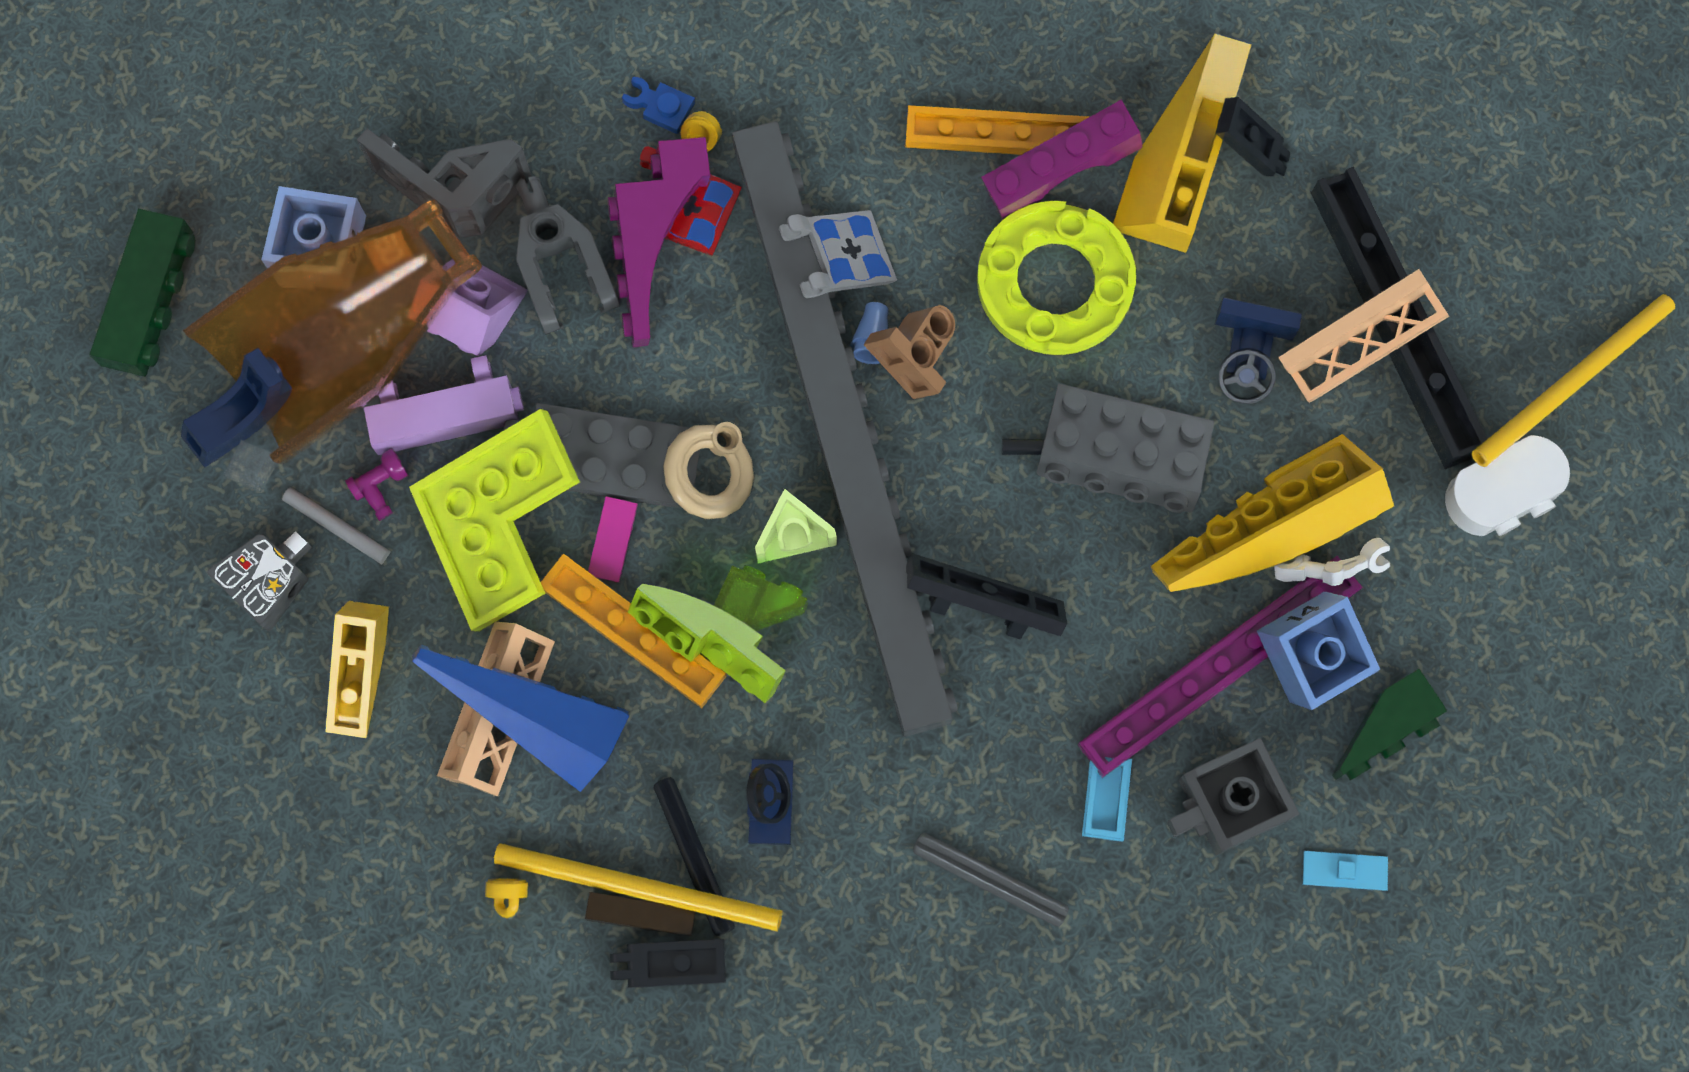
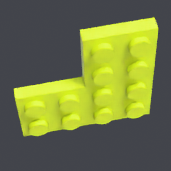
[409,409,580,631]

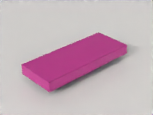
[588,496,638,582]

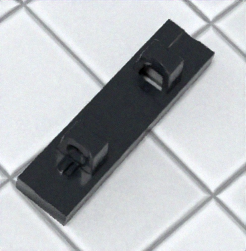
[906,553,1067,640]

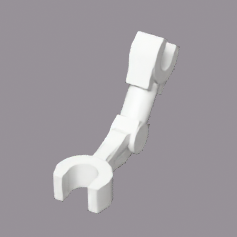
[1274,538,1390,586]

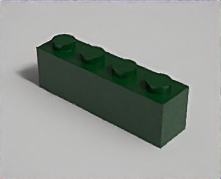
[89,208,196,377]

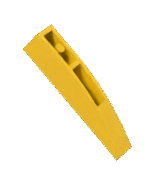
[1113,34,1252,253]

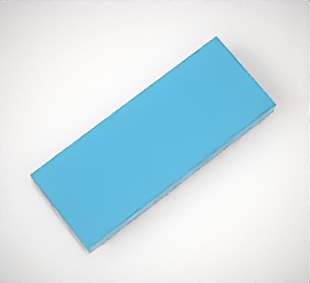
[1303,851,1388,891]

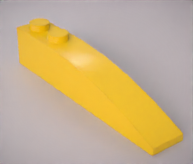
[1151,434,1394,592]

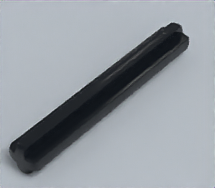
[653,777,735,936]

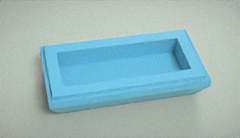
[1082,757,1132,842]

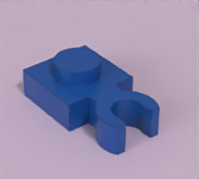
[622,77,695,134]

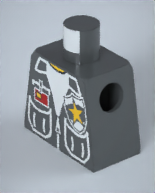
[206,531,312,632]

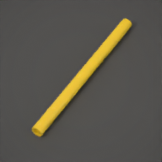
[1472,294,1675,467]
[494,843,783,932]

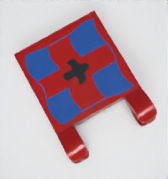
[640,146,742,256]

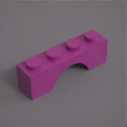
[981,100,1143,219]

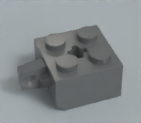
[1167,738,1299,856]

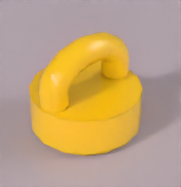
[680,111,722,152]
[485,878,528,918]

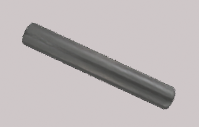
[913,833,1069,926]

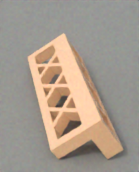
[1278,269,1449,403]
[437,622,555,796]

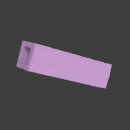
[364,355,524,456]

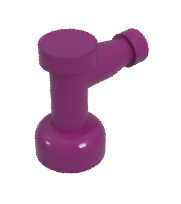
[345,448,409,521]

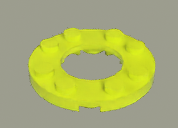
[977,201,1136,355]

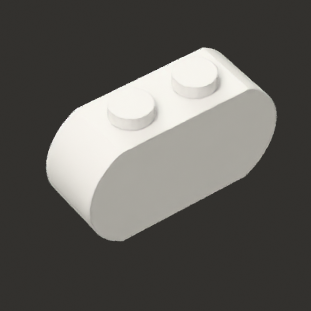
[1445,435,1570,536]

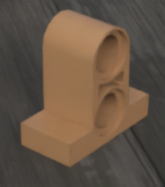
[863,305,955,399]

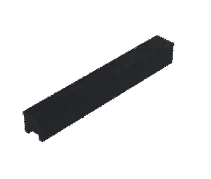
[1310,166,1488,470]

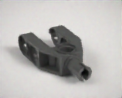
[516,176,620,335]

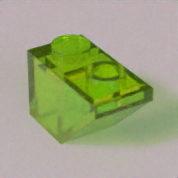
[713,565,808,631]

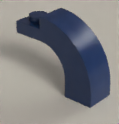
[181,348,292,468]

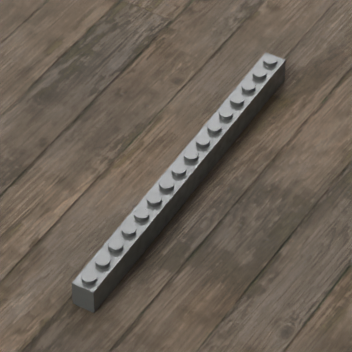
[732,121,957,737]

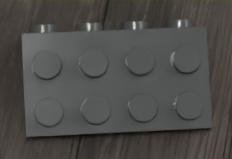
[1036,383,1214,513]

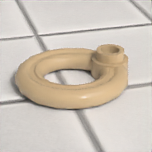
[663,422,754,519]

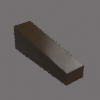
[585,892,696,936]

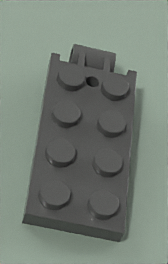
[503,403,700,508]

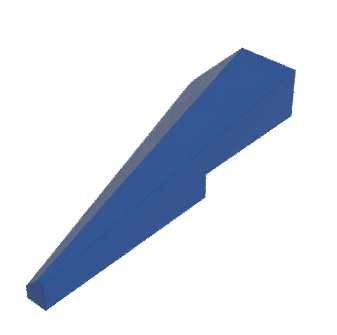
[412,645,629,792]

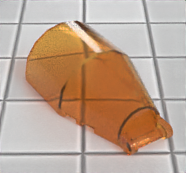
[183,200,482,464]

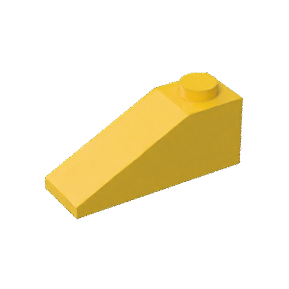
[325,601,389,738]

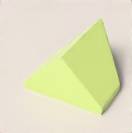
[755,489,837,563]

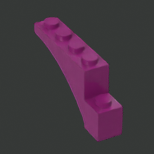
[608,137,710,348]

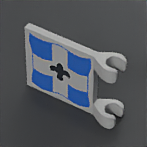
[779,210,897,298]

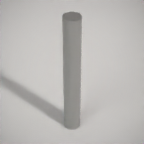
[282,487,391,565]

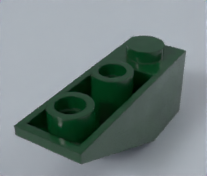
[1332,669,1447,781]

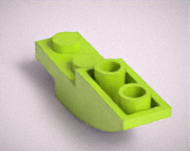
[628,584,786,703]

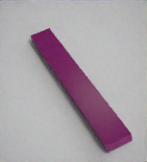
[1078,556,1363,778]

